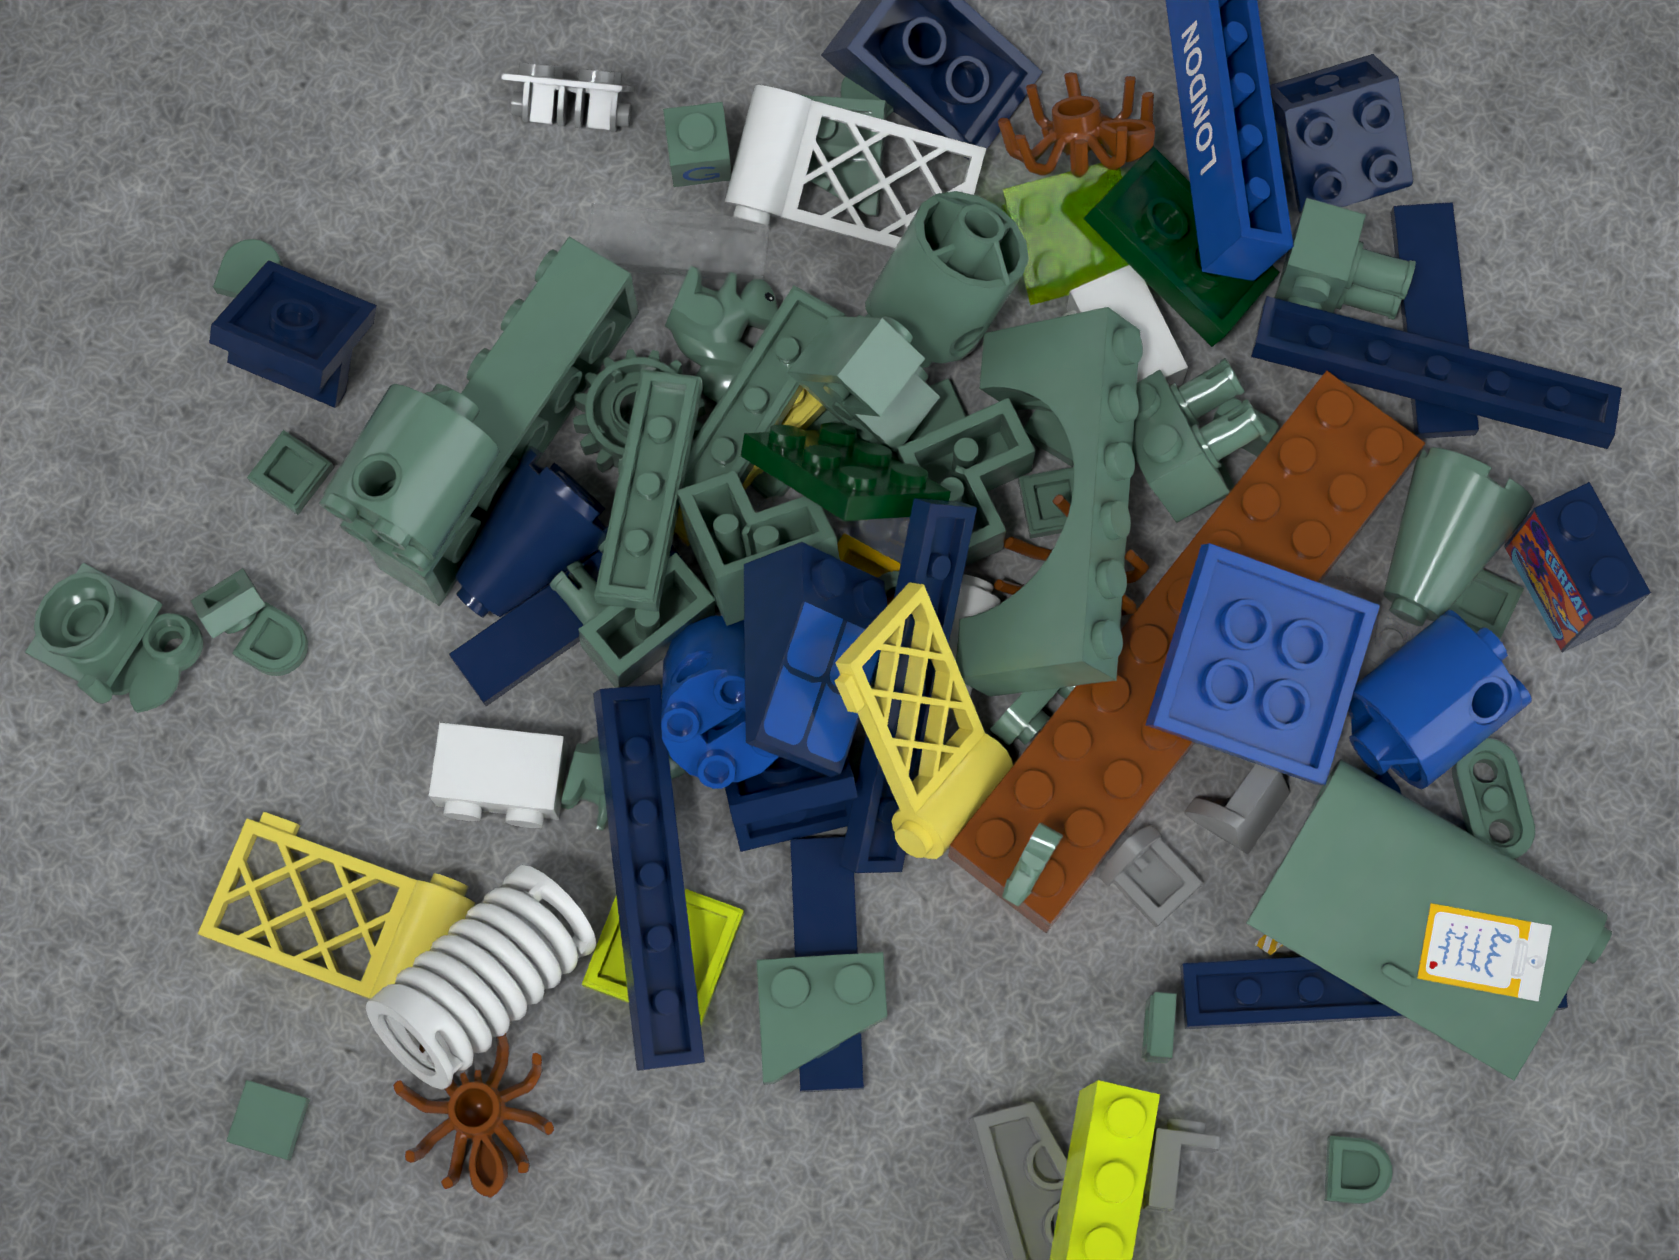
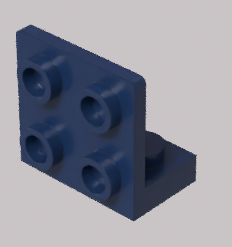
[1270,54,1413,214]

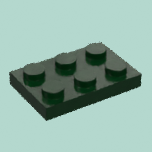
[1083,146,1280,347]
[741,422,951,521]

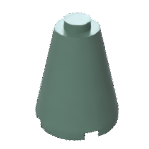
[1383,447,1534,626]

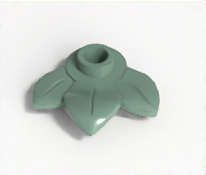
[110,613,203,713]

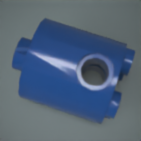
[1348,609,1532,790]
[661,616,779,789]

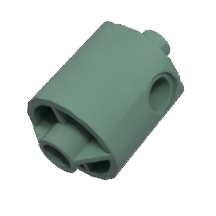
[865,191,1029,368]
[319,384,500,572]

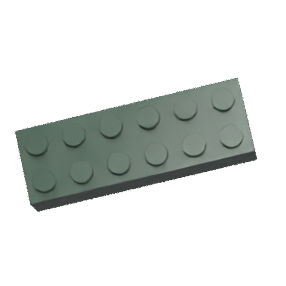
[364,236,639,606]

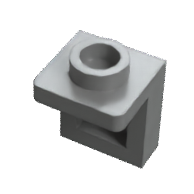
[1143,1119,1220,1212]

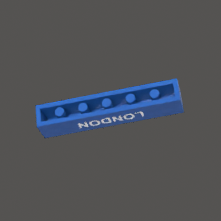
[1165,0,1294,281]

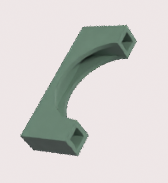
[956,307,1143,697]

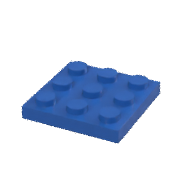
[1145,543,1380,785]

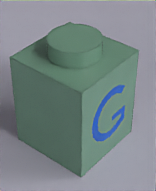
[663,102,732,187]

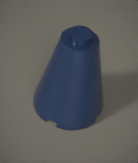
[455,446,609,618]

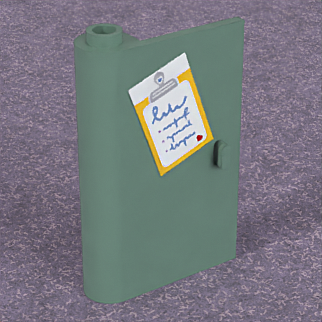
[1246,759,1612,1081]

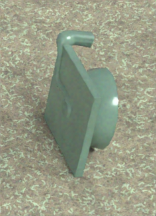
[25,563,163,704]

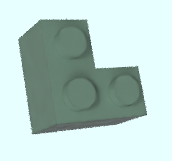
[787,315,940,453]
[896,398,1035,567]
[677,470,840,626]

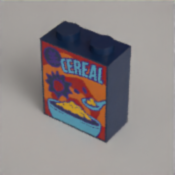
[1504,482,1651,653]

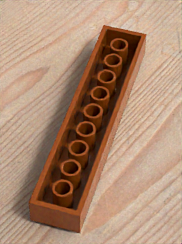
[948,370,1426,933]

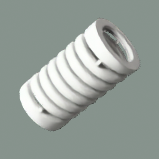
[366,865,596,1090]

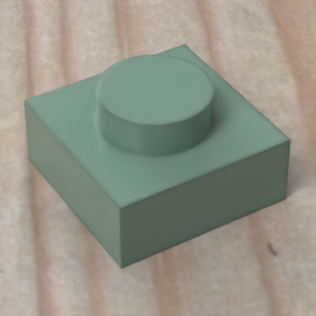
[190,568,266,639]

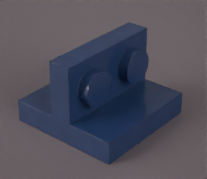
[209,260,377,408]
[725,756,858,852]

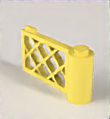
[835,582,1013,859]
[198,812,475,999]

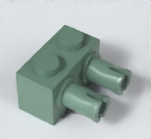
[1274,198,1416,320]
[1132,358,1268,523]
[550,541,715,688]

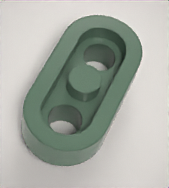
[990,686,1076,746]
[1452,738,1535,860]

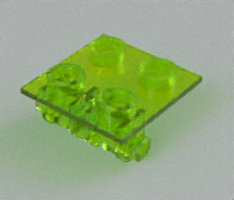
[1001,163,1129,306]

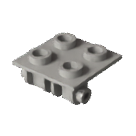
[501,62,635,132]

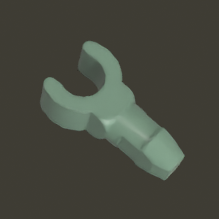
[1002,823,1063,907]

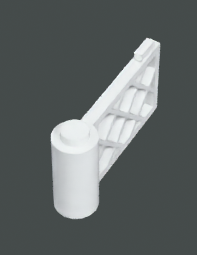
[725,85,986,249]

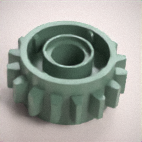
[573,349,706,473]

